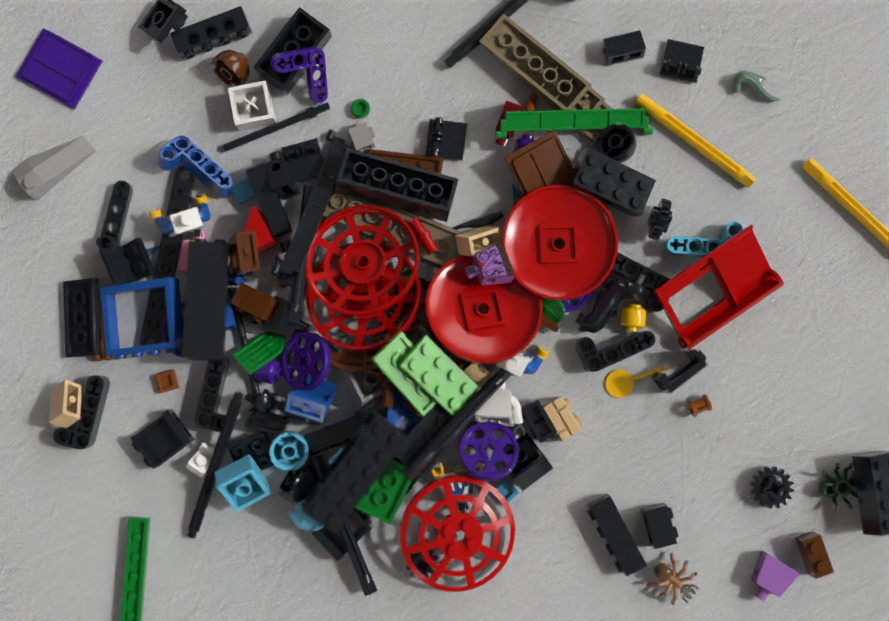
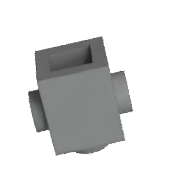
[347,122,375,152]

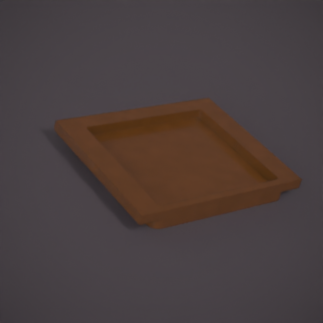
[504,130,574,197]

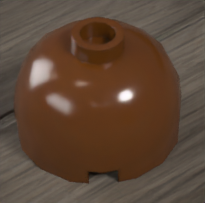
[211,50,250,86]

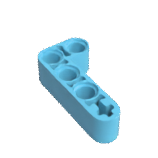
[663,221,743,258]

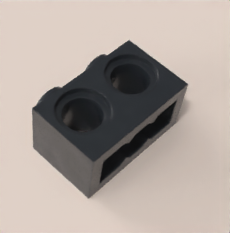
[521,399,557,443]

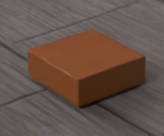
[155,369,180,393]

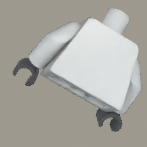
[466,382,526,436]

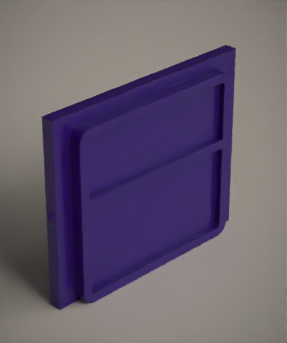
[15,28,103,109]

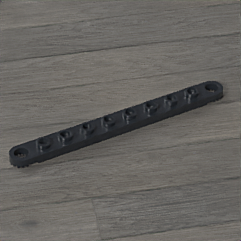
[139,166,195,346]

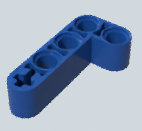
[158,135,233,198]

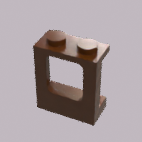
[229,231,260,278]

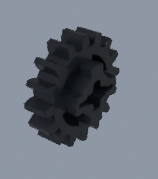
[647,198,673,241]
[750,466,794,509]

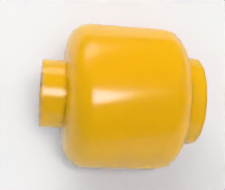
[620,304,647,332]

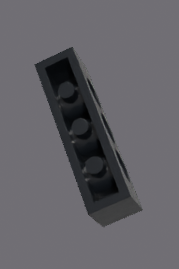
[170,6,253,59]

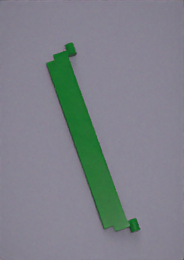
[495,108,653,139]

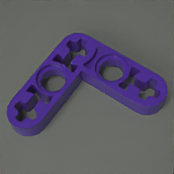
[270,47,328,103]

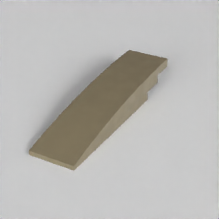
[479,14,613,143]

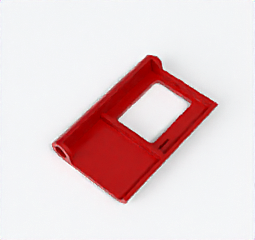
[654,224,784,350]

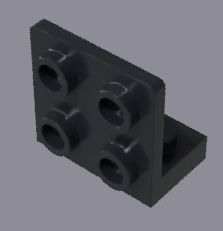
[99,238,156,285]

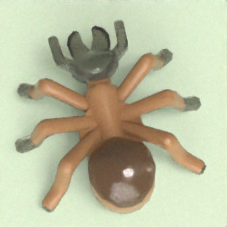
[647,552,699,605]

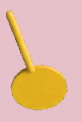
[605,366,667,398]

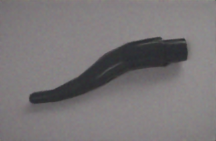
[453,210,504,230]

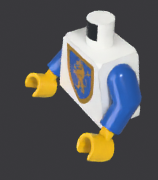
[149,193,211,237]

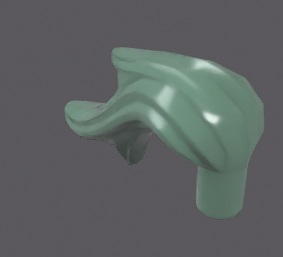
[733,71,780,101]

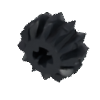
[407,549,439,580]

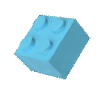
[215,454,271,512]

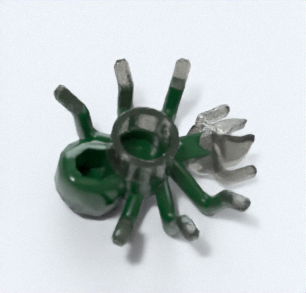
[819,462,858,511]

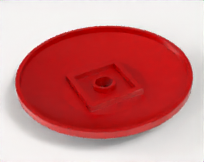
[502,185,618,300]
[426,255,542,364]

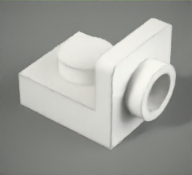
[186,443,214,478]

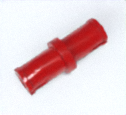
[408,217,439,255]

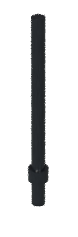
[223,102,330,152]
[228,287,260,393]

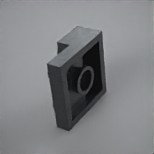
[138,0,188,43]

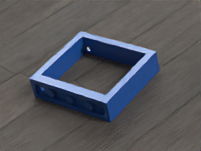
[100,277,184,359]

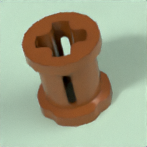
[687,394,712,417]

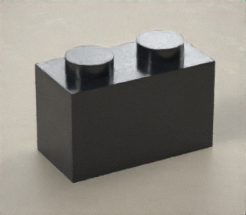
[641,503,678,549]

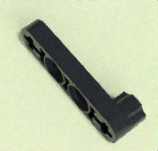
[96,180,133,250]

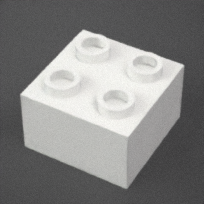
[228,80,276,130]

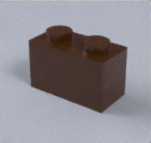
[230,282,280,323]
[795,532,834,579]

